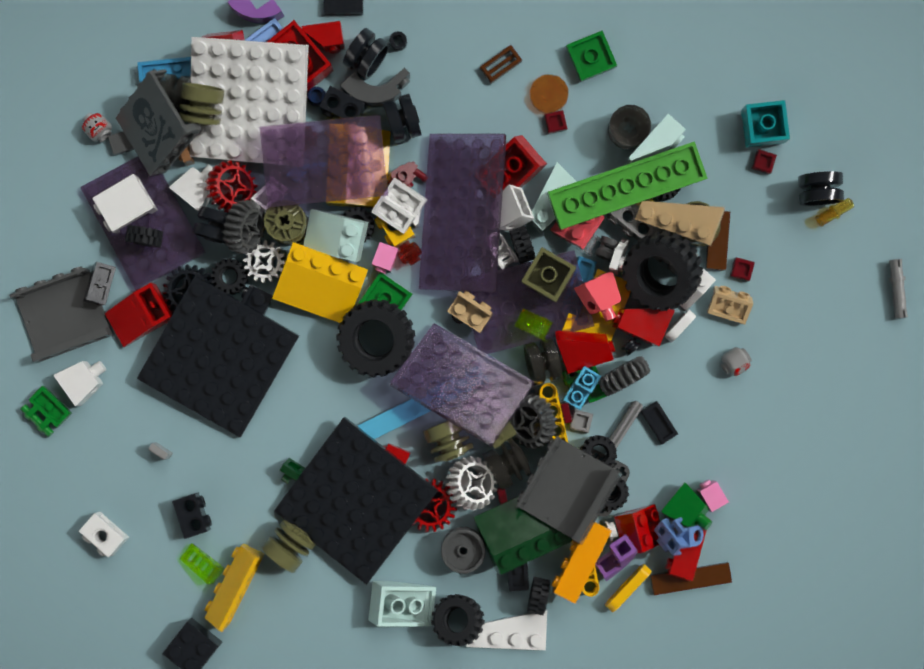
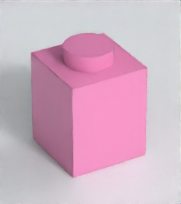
[372,242,399,274]
[696,479,729,512]

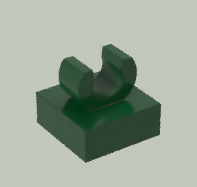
[279,458,305,484]

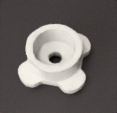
[604,521,618,541]

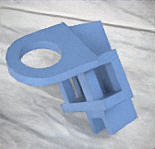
[654,518,704,556]

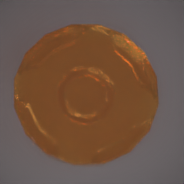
[530,74,568,114]

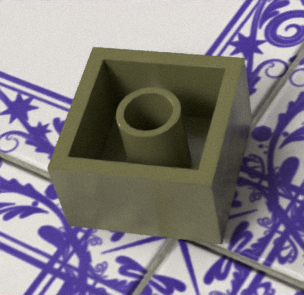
[521,247,576,303]

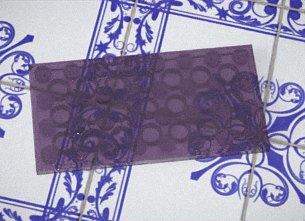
[419,134,507,293]

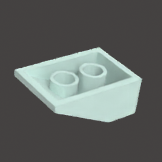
[624,114,686,165]
[303,209,369,262]
[368,581,436,627]

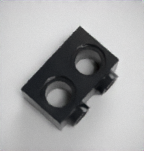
[319,86,366,126]
[172,492,212,539]

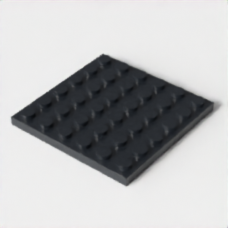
[137,276,300,438]
[274,417,439,585]

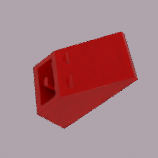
[105,283,173,347]

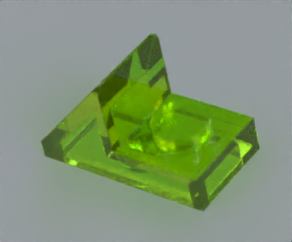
[514,309,553,340]

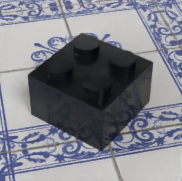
[162,618,222,669]

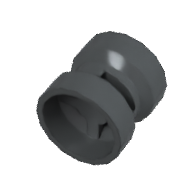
[594,236,619,261]

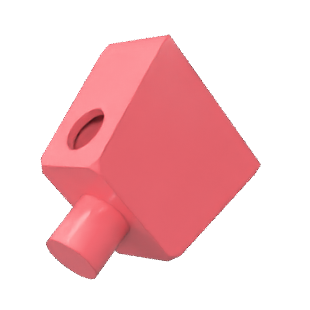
[574,271,621,321]

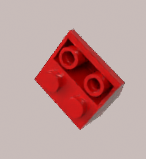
[614,504,660,553]

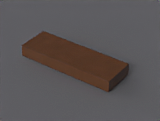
[705,211,731,270]

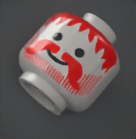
[82,113,112,142]
[721,347,752,376]

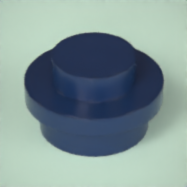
[307,87,326,106]

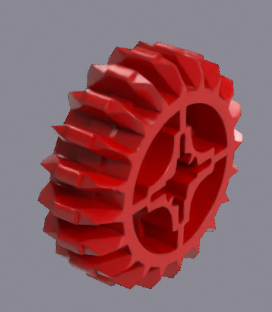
[205,160,258,213]
[413,478,457,532]

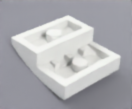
[371,178,428,234]

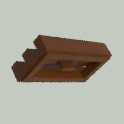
[480,45,522,84]

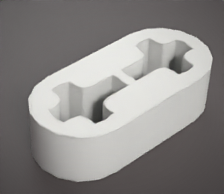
[664,309,696,343]

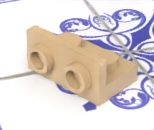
[707,286,753,325]
[447,290,493,333]

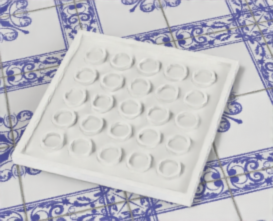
[190,37,308,167]

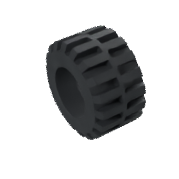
[431,594,485,646]

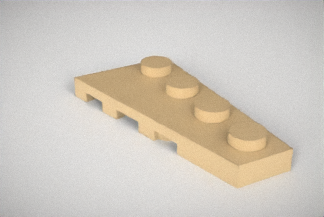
[635,201,725,246]

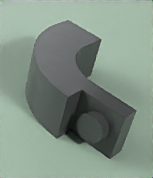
[340,67,411,107]

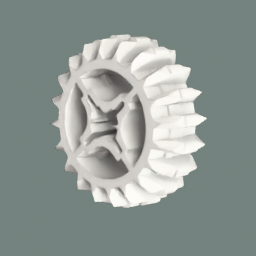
[446,456,498,511]

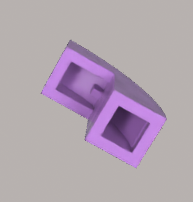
[228,0,284,24]
[595,534,637,581]

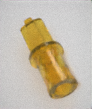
[815,198,854,227]

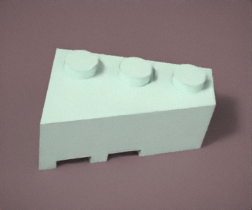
[530,162,577,234]

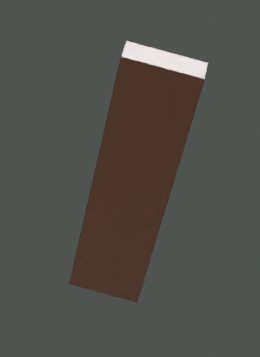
[650,562,732,595]

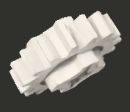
[243,240,286,283]

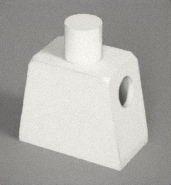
[169,164,213,211]
[488,184,534,231]
[54,361,106,406]

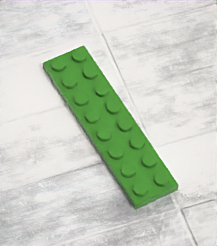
[547,141,708,230]

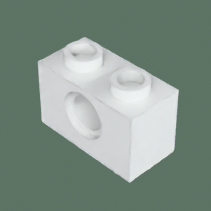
[79,512,129,558]

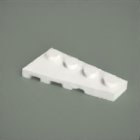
[466,609,547,650]

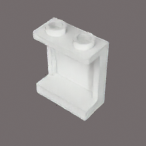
[92,174,158,234]

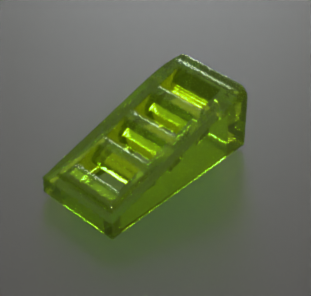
[180,543,225,584]

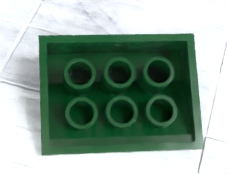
[473,496,573,575]

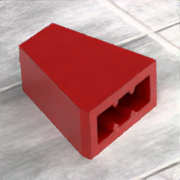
[612,309,675,346]
[555,331,615,374]

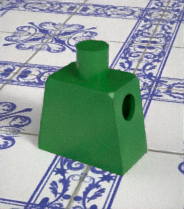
[661,482,713,531]

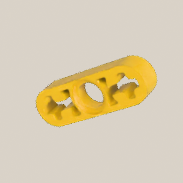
[605,564,652,612]

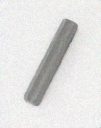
[604,401,643,449]

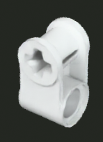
[486,233,519,271]

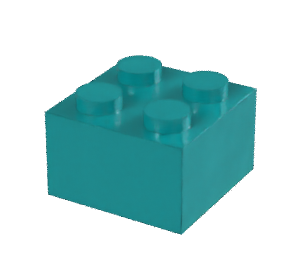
[741,100,790,148]

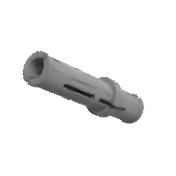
[889,259,908,319]

